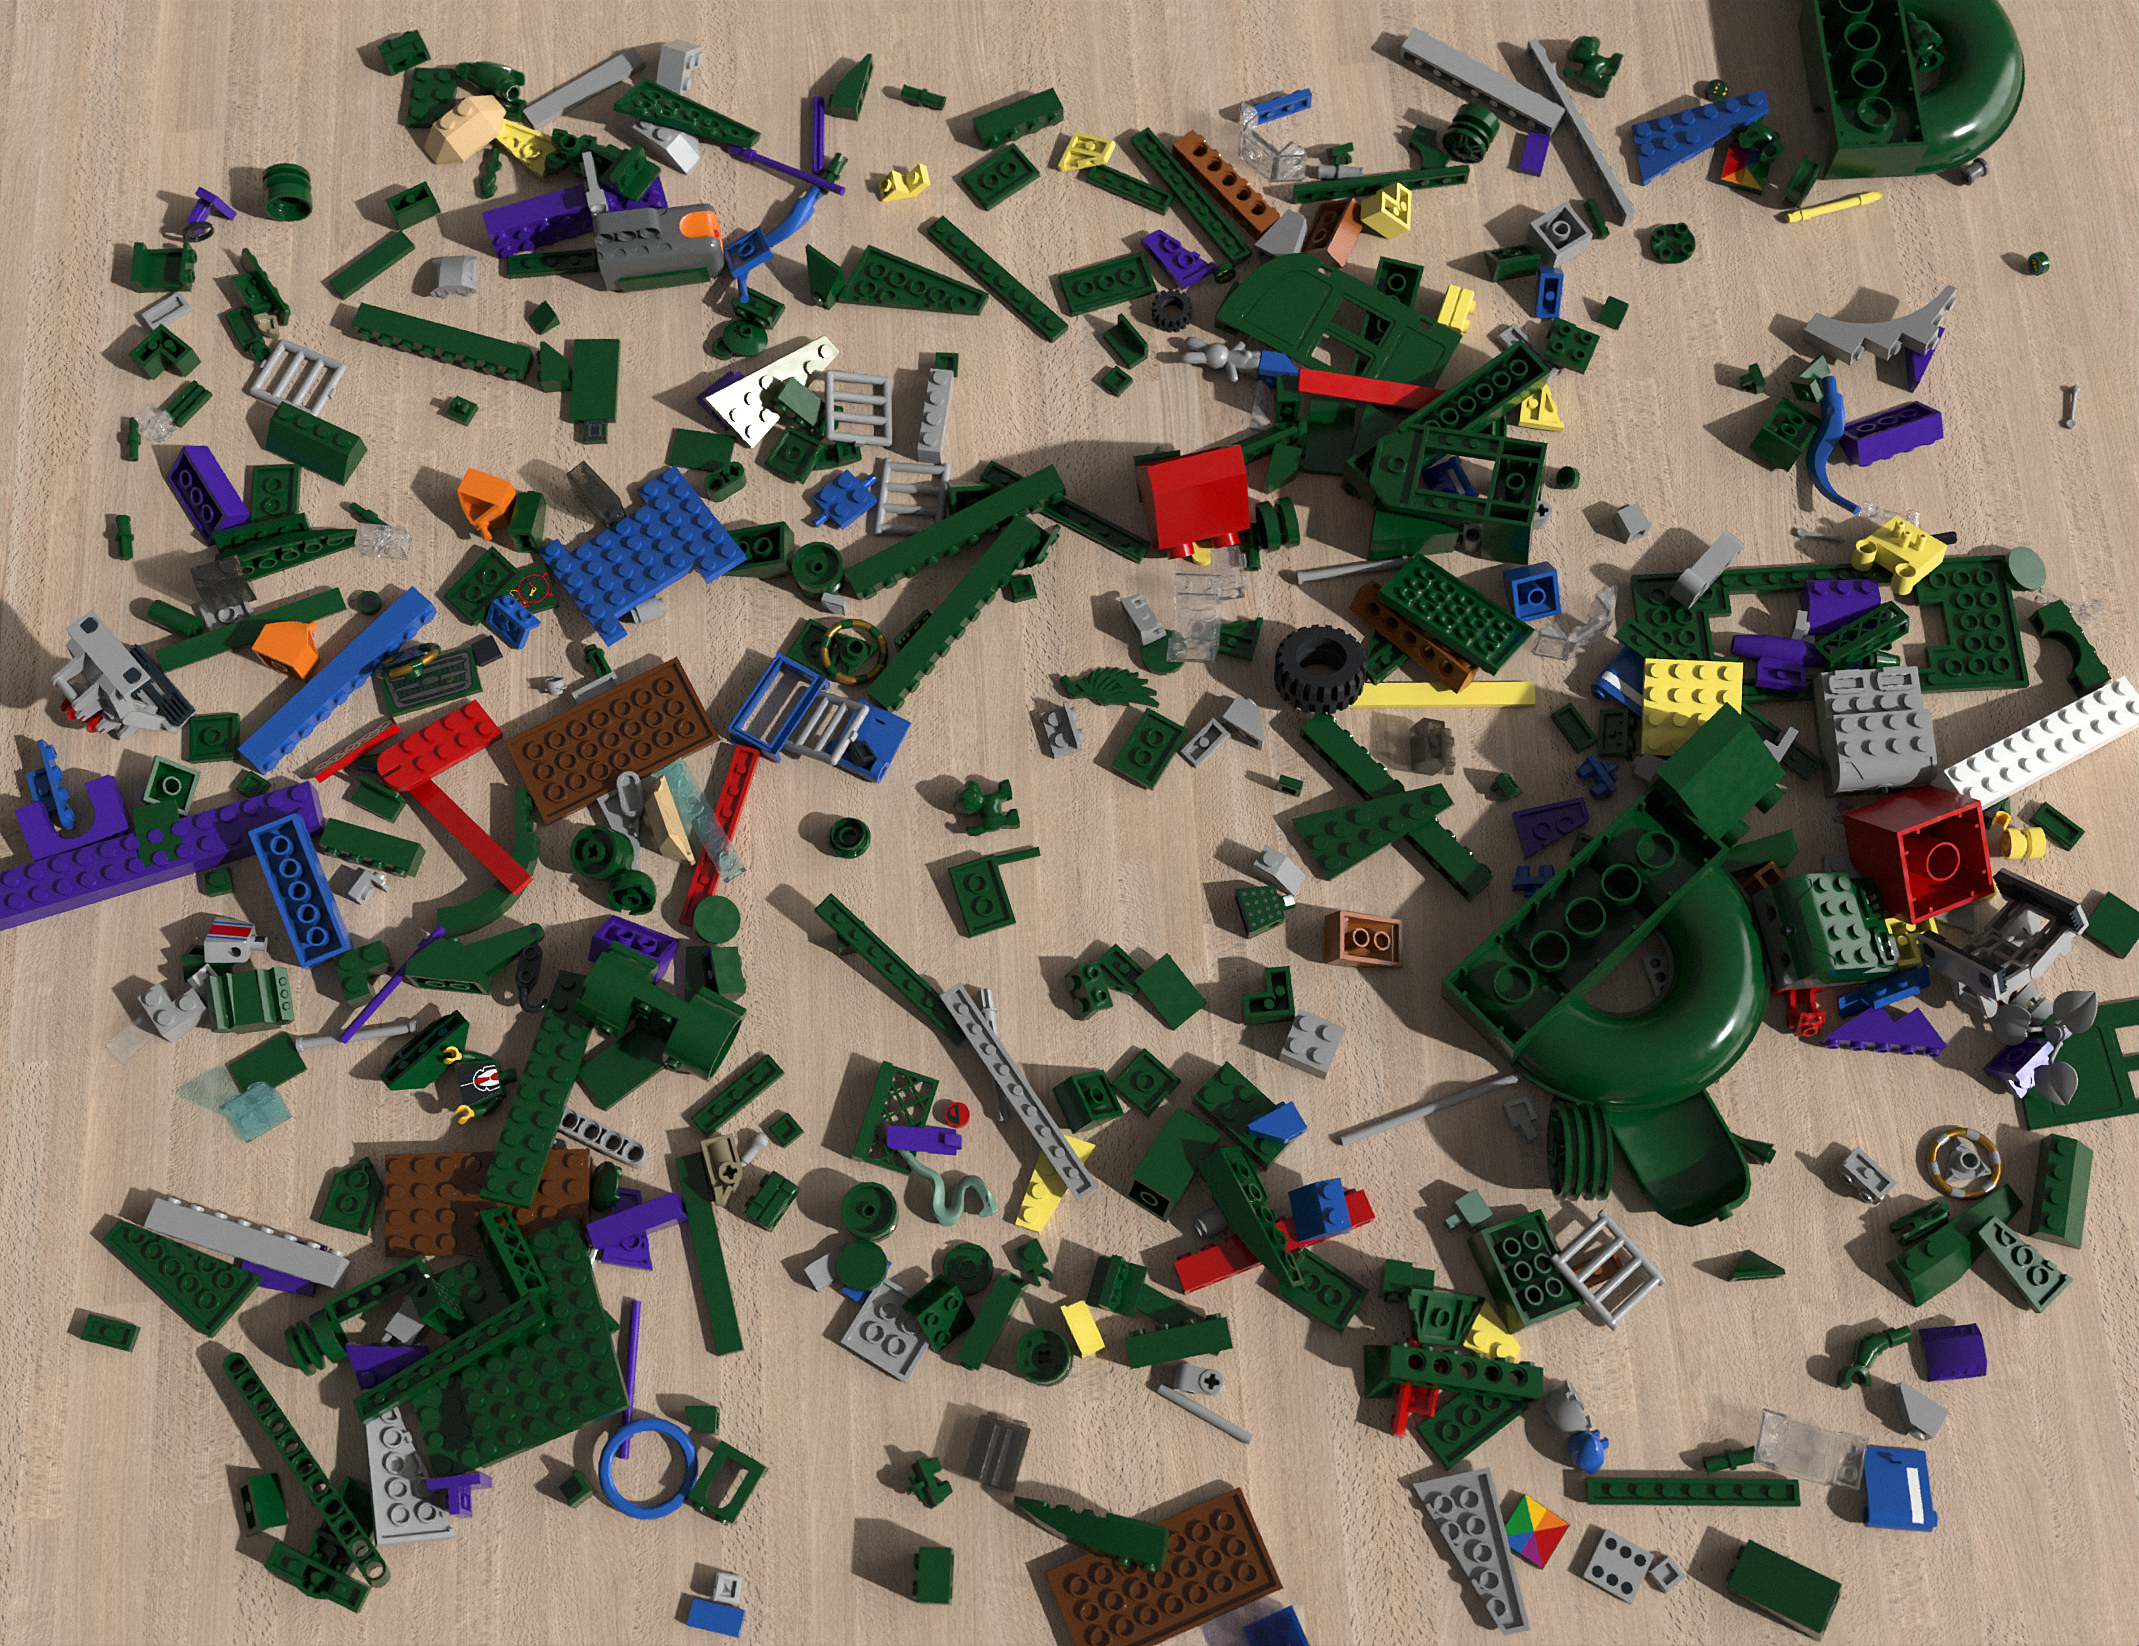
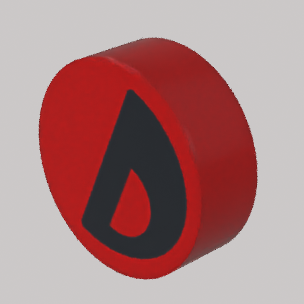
[945,1102,970,1129]

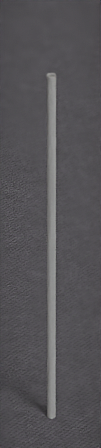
[1339,1071,1526,1146]

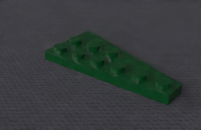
[613,78,761,149]
[838,244,989,316]
[1291,783,1455,881]
[102,1220,265,1338]

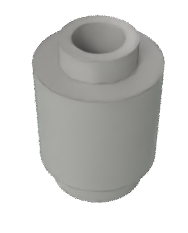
[631,595,666,624]
[1193,1205,1230,1240]

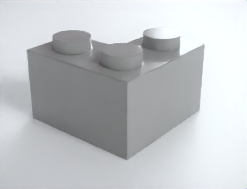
[656,39,703,95]
[137,983,209,1043]

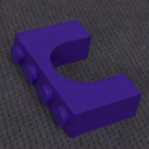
[14,775,135,862]

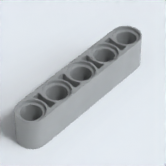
[558,1106,649,1169]

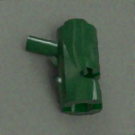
[1889,1201,1950,1247]

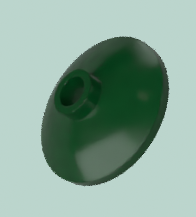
[723,319,768,357]

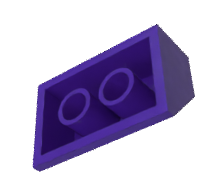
[1799,580,1881,635]
[588,915,680,985]

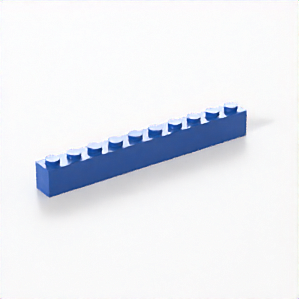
[238,586,437,775]

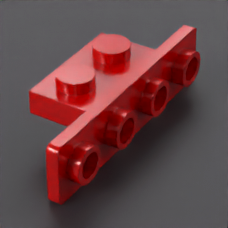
[1390,1335,1442,1439]

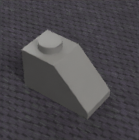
[1222,695,1265,750]
[1252,845,1306,897]
[1892,1381,1949,1441]

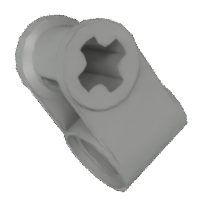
[1173,1363,1223,1396]

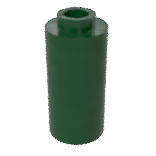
[147,600,203,639]

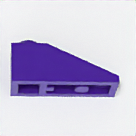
[1904,326,1945,393]

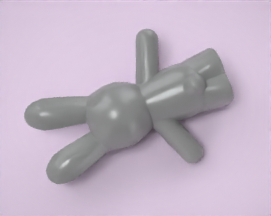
[1181,337,1262,382]

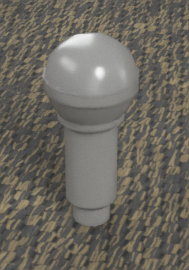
[740,1132,769,1167]

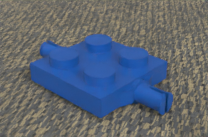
[812,470,878,530]

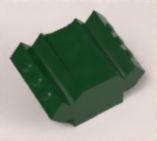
[203,967,295,1034]

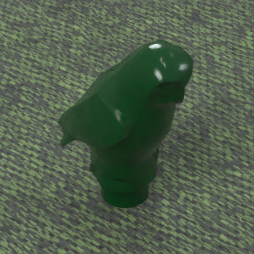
[455,61,525,102]

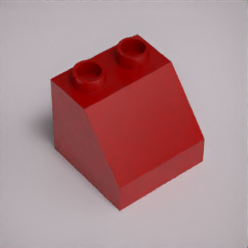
[1134,445,1250,560]
[1842,785,1995,925]

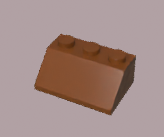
[1302,198,1365,269]

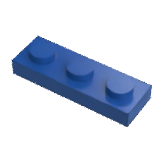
[1247,88,1312,128]

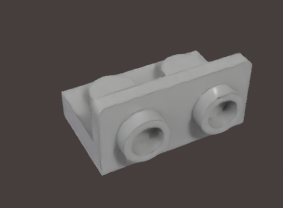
[1040,701,1085,759]

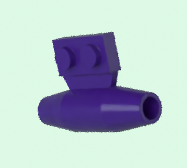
[1730,634,1830,693]

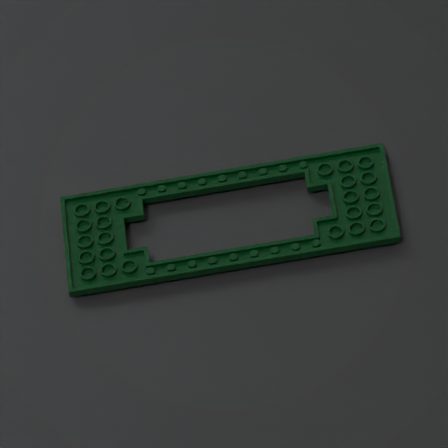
[1630,555,2030,704]

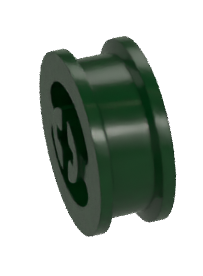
[1781,155,1824,209]

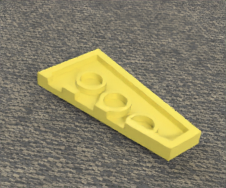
[1015,1134,1096,1234]

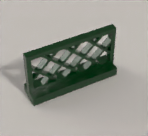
[851,1060,940,1176]

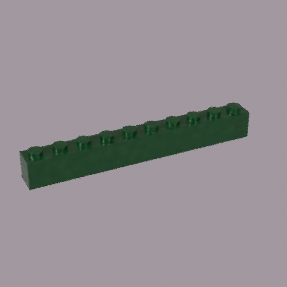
[844,464,1067,600]
[866,515,1041,713]
[1299,713,1493,902]

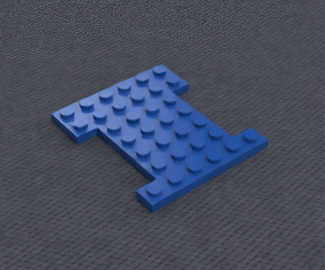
[538,466,747,647]

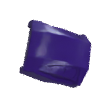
[1918,1323,1987,1382]

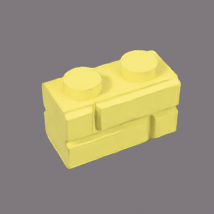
[1436,284,1476,334]

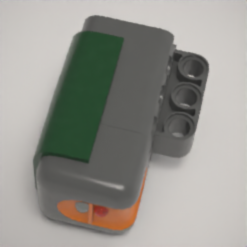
[592,203,725,293]

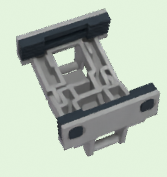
[50,610,198,741]
[1918,867,2089,1018]

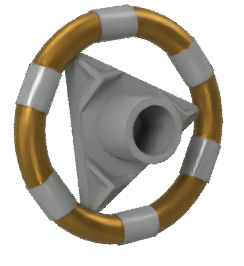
[1927,1127,2002,1200]

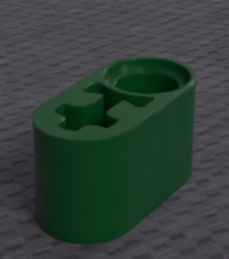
[704,461,747,502]

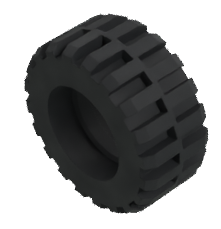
[1274,624,1367,715]

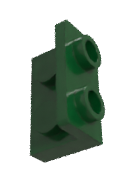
[1597,708,1637,761]

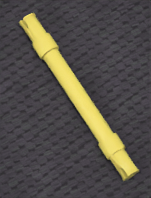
[1786,191,1882,224]

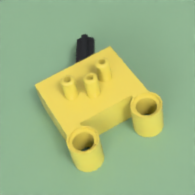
[1851,515,1957,595]

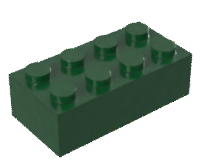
[1192,1061,1298,1171]

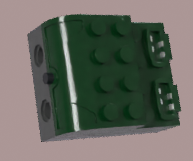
[1752,872,1901,990]

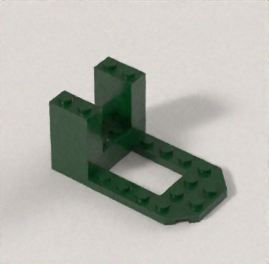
[1369,422,1548,566]

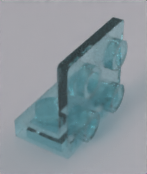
[219,1081,292,1143]

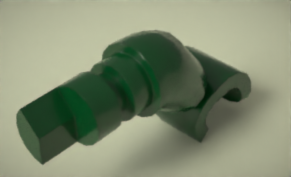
[1836,1325,1912,1390]

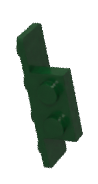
[230,248,291,326]

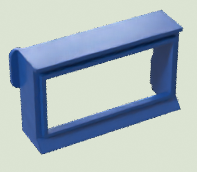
[727,652,830,764]

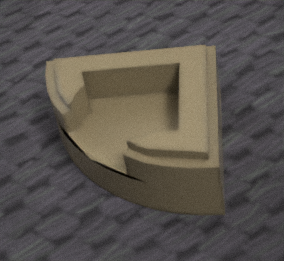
[252,315,280,339]

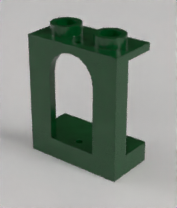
[688,1440,769,1526]

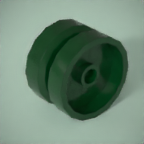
[1255,496,1300,553]
[792,542,846,602]
[570,825,634,882]
[841,1182,899,1243]

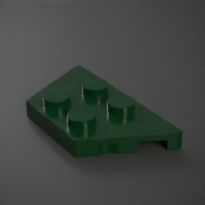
[1405,1286,1485,1346]

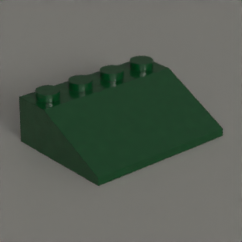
[1466,1209,1586,1335]

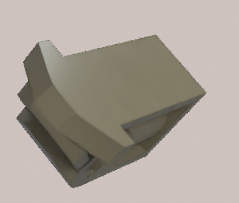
[699,1133,743,1206]

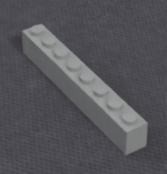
[1399,28,1565,137]
[144,1196,351,1291]

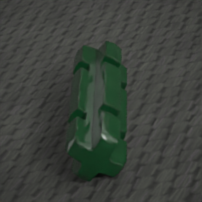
[1583,198,1610,240]

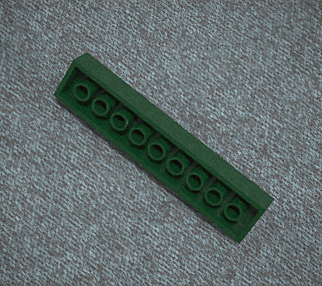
[1342,339,1551,507]

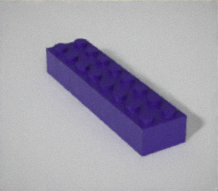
[482,163,668,259]

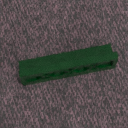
[1231,421,1298,465]
[1812,600,1910,672]
[472,1206,549,1305]

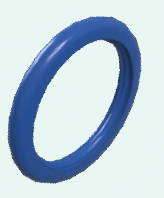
[598,1418,698,1520]

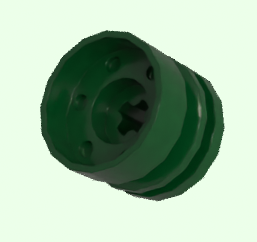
[1442,103,1500,164]
[262,163,313,222]
[284,1308,349,1377]
[1015,1327,1074,1387]

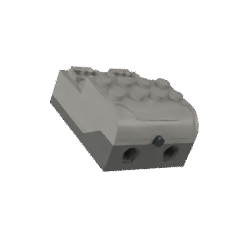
[1810,666,1937,798]

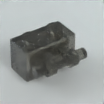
[1409,717,1456,776]

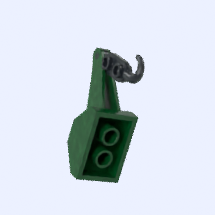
[405,923,548,1014]

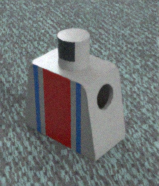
[204,917,268,963]

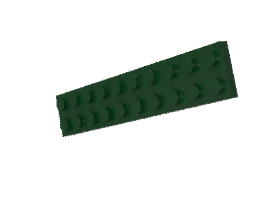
[479,970,595,1210]

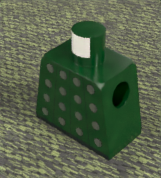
[1234,885,1295,939]
[409,1274,468,1337]

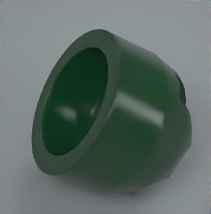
[249,341,271,361]

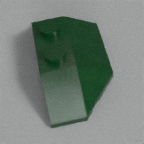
[379,1010,469,1091]

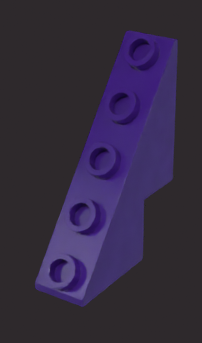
[1819,1007,1947,1057]

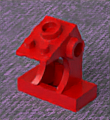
[1771,982,1826,1037]

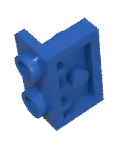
[485,595,541,650]

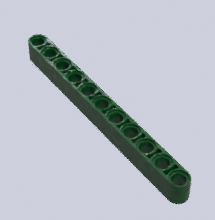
[223,1352,391,1588]

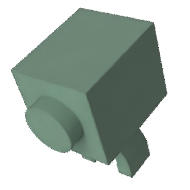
[1443,1189,1493,1232]

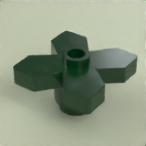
[544,128,597,179]

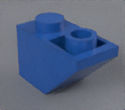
[1257,350,1298,389]
[1246,1101,1308,1145]

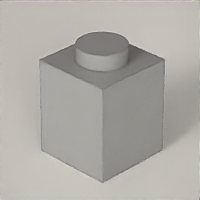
[1613,502,1651,544]

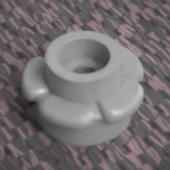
[543,677,567,695]

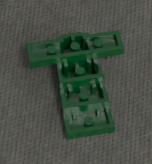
[264,1476,374,1613]

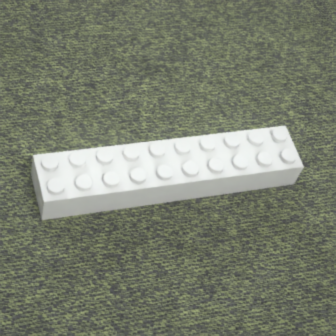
[1931,676,2139,811]

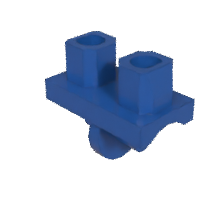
[1575,753,1619,800]
[1511,865,1555,898]

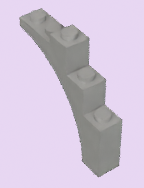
[1803,284,1957,365]

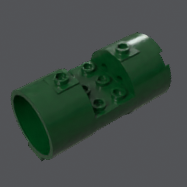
[574,940,747,1082]

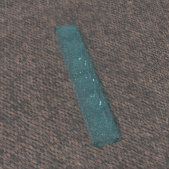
[661,757,747,883]

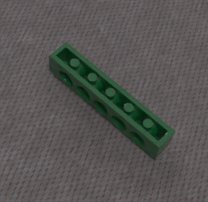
[1383,1342,1543,1404]

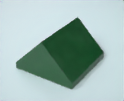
[1484,244,1541,283]
[141,755,201,817]

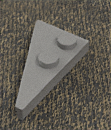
[597,784,642,870]

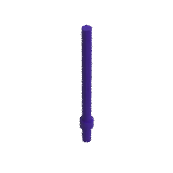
[729,144,845,196]
[338,925,446,1044]
[618,1300,641,1459]

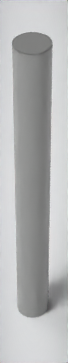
[1157,1383,1253,1445]

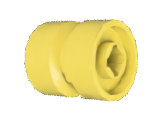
[2000,827,2046,860]

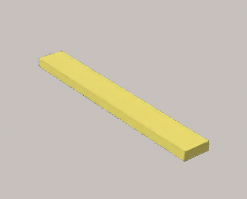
[1348,682,1536,708]

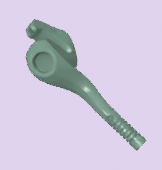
[896,1150,998,1227]

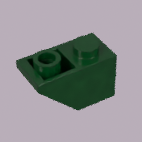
[537,341,572,393]

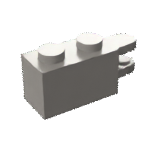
[380,1286,442,1346]

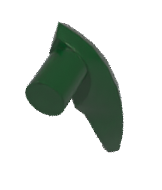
[1288,415,1307,458]

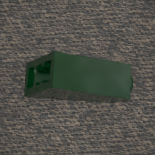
[508,491,547,553]

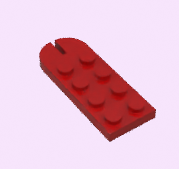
[377,699,503,792]

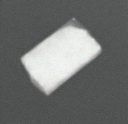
[1249,380,1273,432]
[105,1011,159,1065]

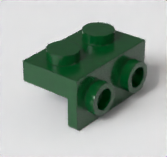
[730,286,786,330]
[1064,962,1113,1021]

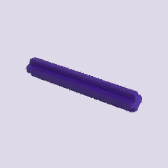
[811,96,824,175]

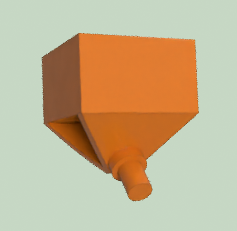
[457,467,518,541]
[251,621,321,684]

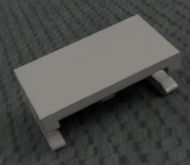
[1120,593,1166,646]

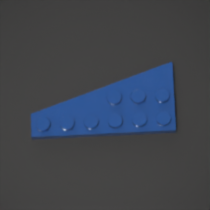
[1631,89,1769,186]

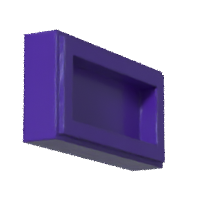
[1519,131,1551,177]

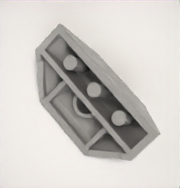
[619,116,701,175]

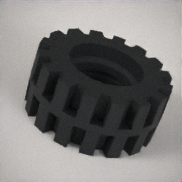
[1152,288,1192,333]

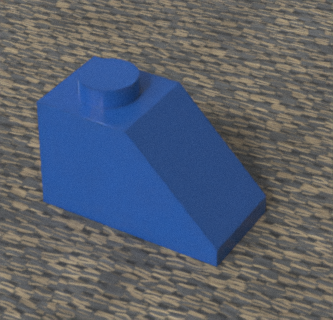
[1536,267,1564,319]

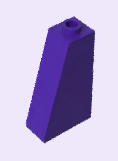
[585,1192,689,1251]

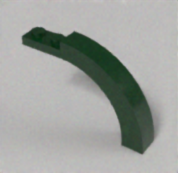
[437,787,540,939]

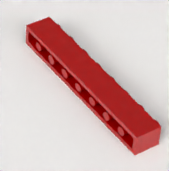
[1173,1188,1375,1295]

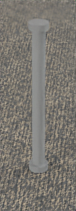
[1296,555,1409,585]
[295,1020,418,1052]

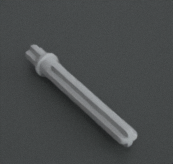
[978,988,1011,1122]

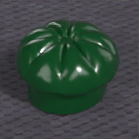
[828,817,871,859]

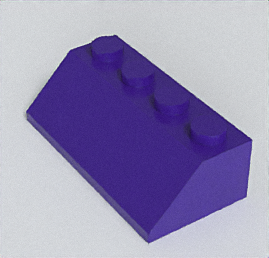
[1839,401,1944,467]
[166,445,250,546]

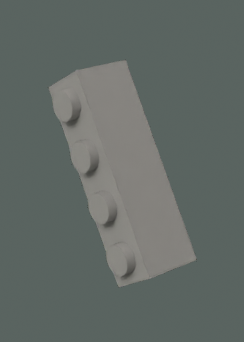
[917,368,954,465]

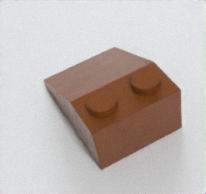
[1324,910,1403,969]

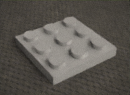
[841,1278,930,1384]

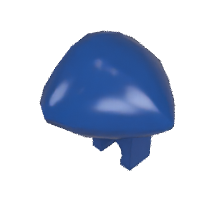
[1568,1429,1609,1474]

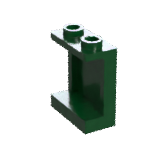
[130,242,197,293]

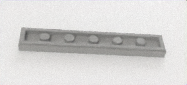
[523,47,646,130]

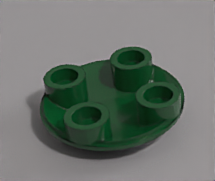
[1650,223,1696,264]
[590,1161,622,1212]

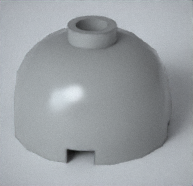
[1544,1379,1593,1434]

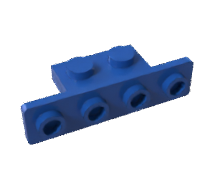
[26,739,76,831]
[1836,964,1930,1019]

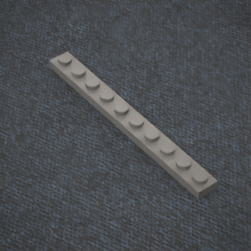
[1525,38,1635,227]
[940,982,1099,1203]

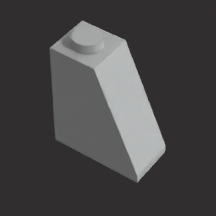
[1255,209,1308,263]

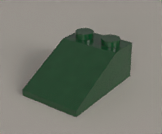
[1749,397,1822,472]
[721,521,794,579]

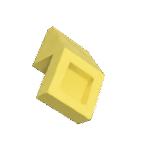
[878,164,930,202]

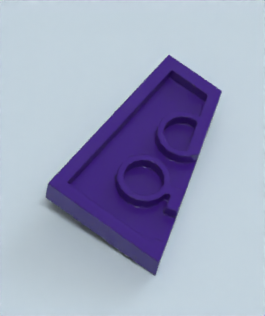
[1141,229,1217,291]
[1512,797,1590,860]
[601,1187,653,1271]
[345,1342,430,1391]

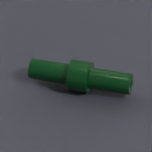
[126,417,141,462]
[349,502,391,534]

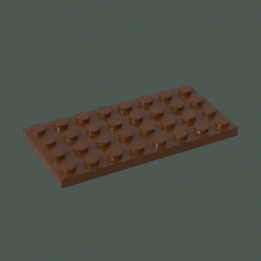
[504,657,720,826]
[385,1148,591,1257]
[1046,1487,1283,1646]

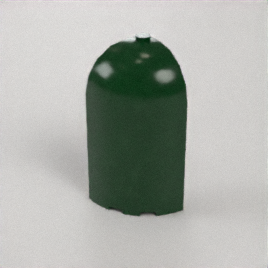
[1607,1089,1751,1227]

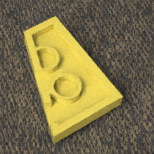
[494,119,557,180]

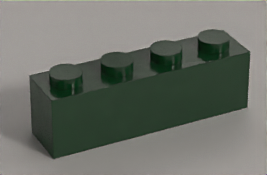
[973,87,1064,151]
[319,818,426,878]
[323,1253,434,1326]
[1124,1313,1234,1369]

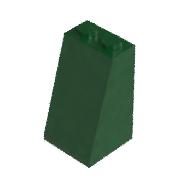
[1367,498,1465,561]
[1123,1107,1221,1223]
[1725,1539,1842,1643]

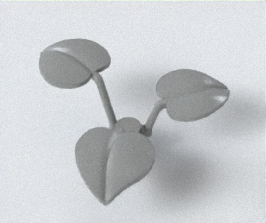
[1987,991,2098,1105]

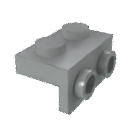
[1836,1147,1897,1205]

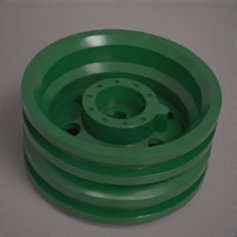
[1547,1103,1613,1201]

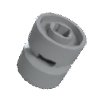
[2009,983,2053,1027]

